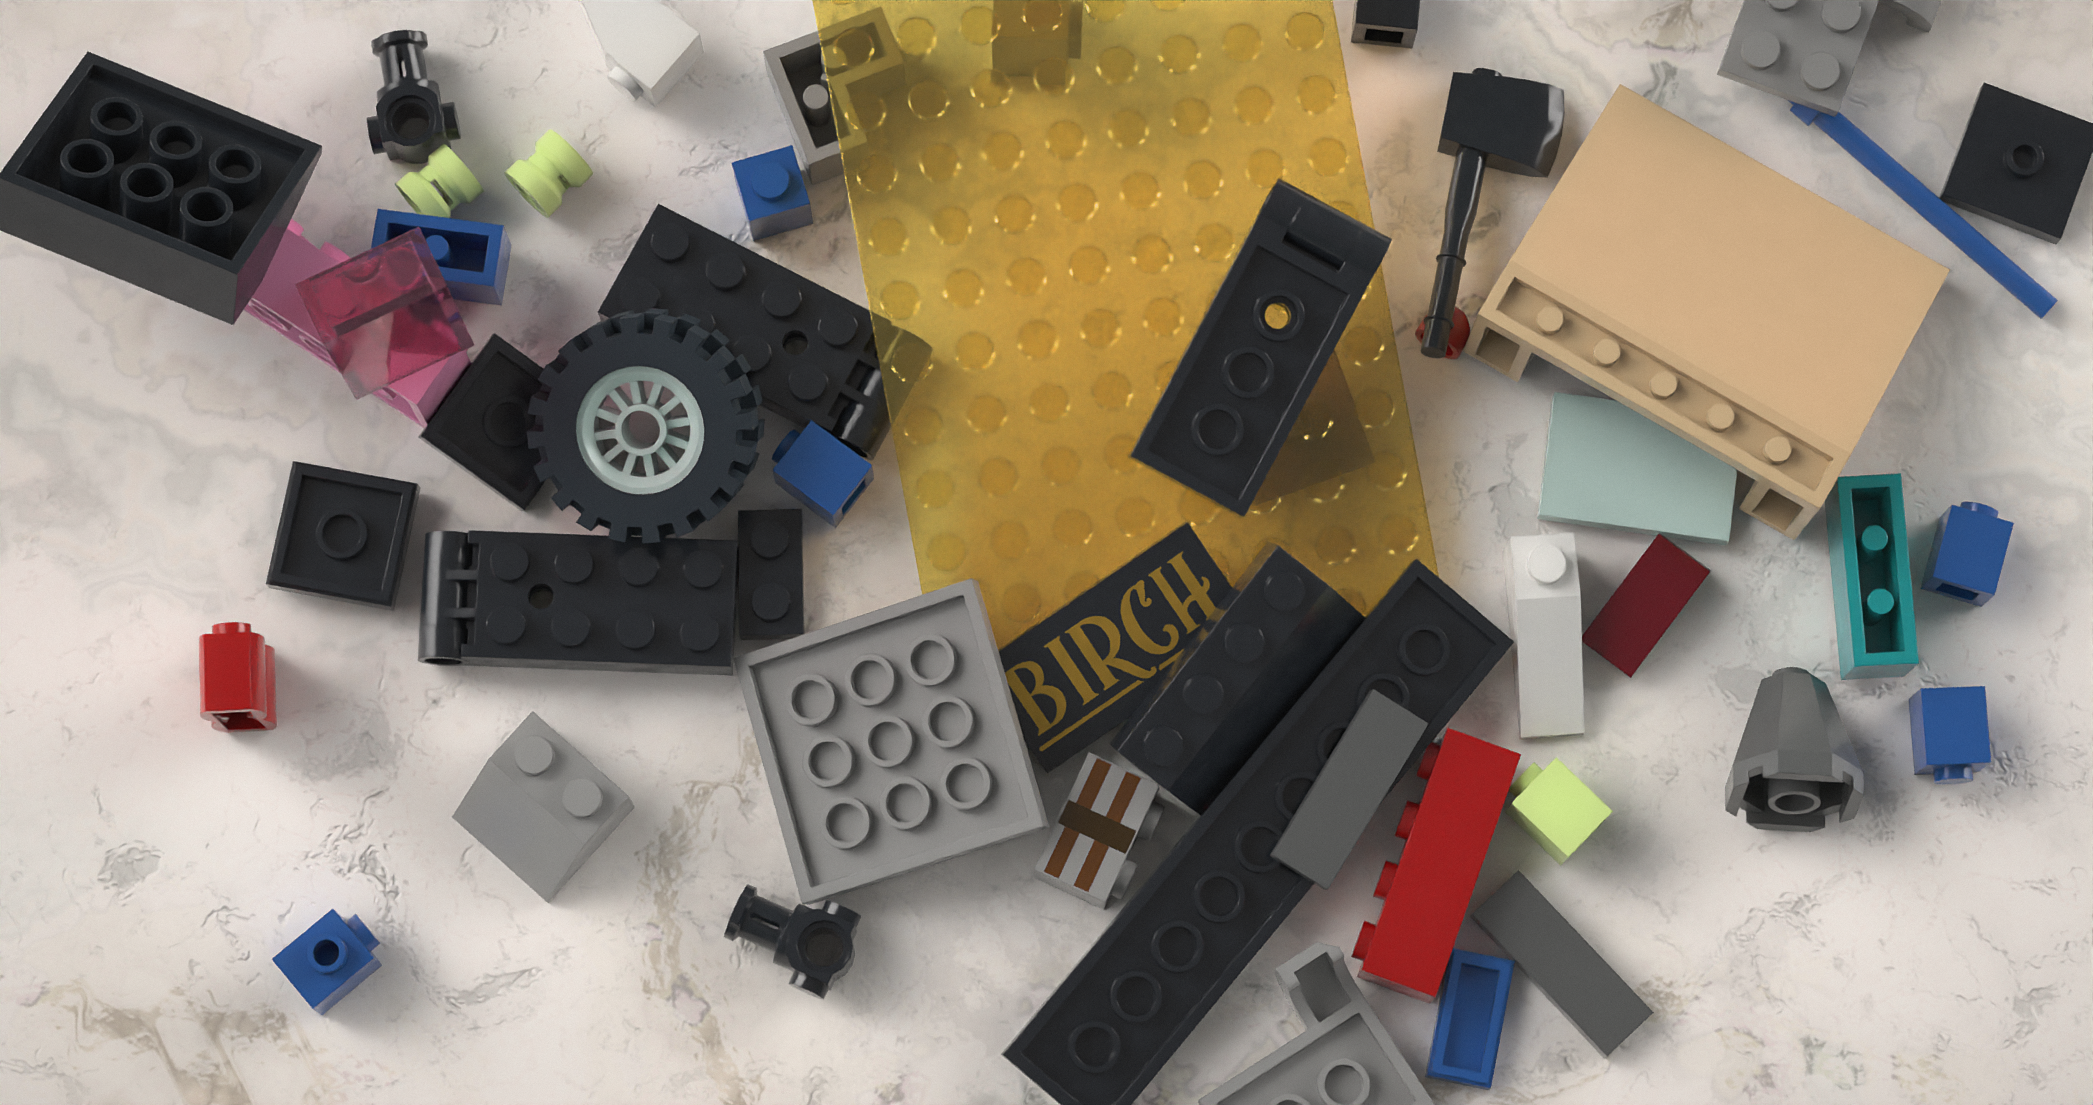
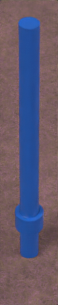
[1788,100,2058,319]

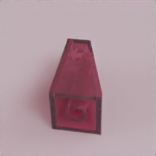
[295,227,474,400]

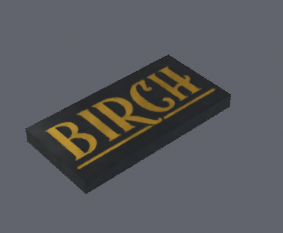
[998,521,1232,774]

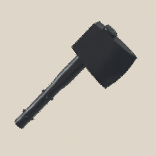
[1420,68,1565,358]

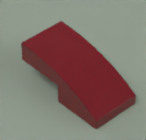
[1582,533,1711,678]

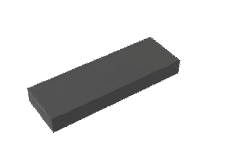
[1270,689,1428,890]
[1470,870,1654,1059]

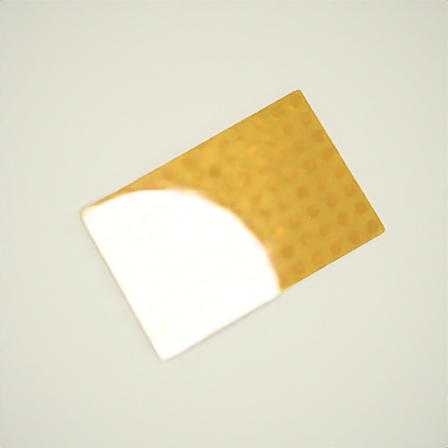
[812,0,1439,649]

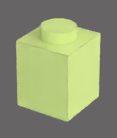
[1505,757,1613,866]

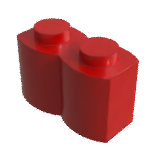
[199,622,277,733]

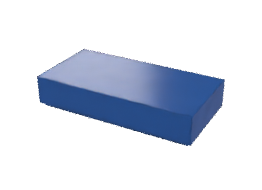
[1425,948,1515,1090]

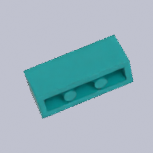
[1825,473,1919,680]

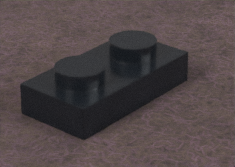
[738,509,805,640]

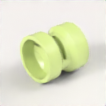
[504,129,593,218]
[395,144,484,218]

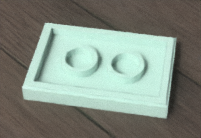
[1537,392,1737,545]

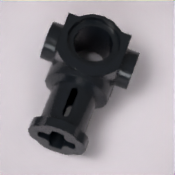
[367,30,461,164]
[724,884,861,1000]

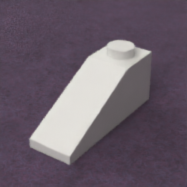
[578,0,704,108]
[1503,532,1585,739]

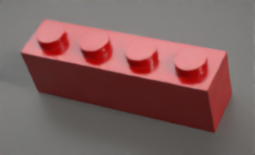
[1351,728,1521,1004]

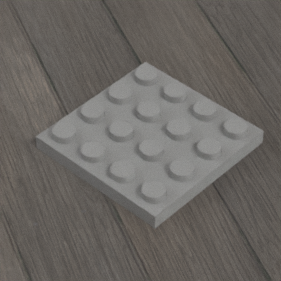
[733,578,1050,905]

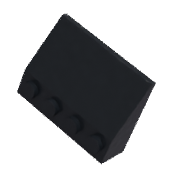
[0,51,322,325]

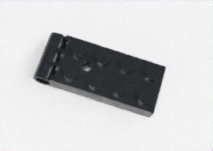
[1127,177,1392,518]
[598,203,933,461]
[418,530,739,676]

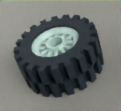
[527,308,765,544]

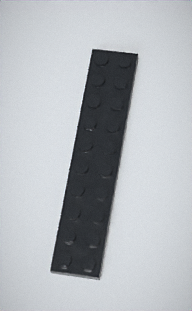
[1001,559,1514,1105]

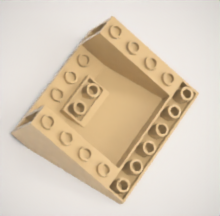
[1463,84,1950,540]

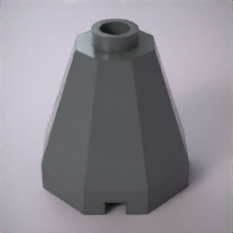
[1725,667,1864,832]

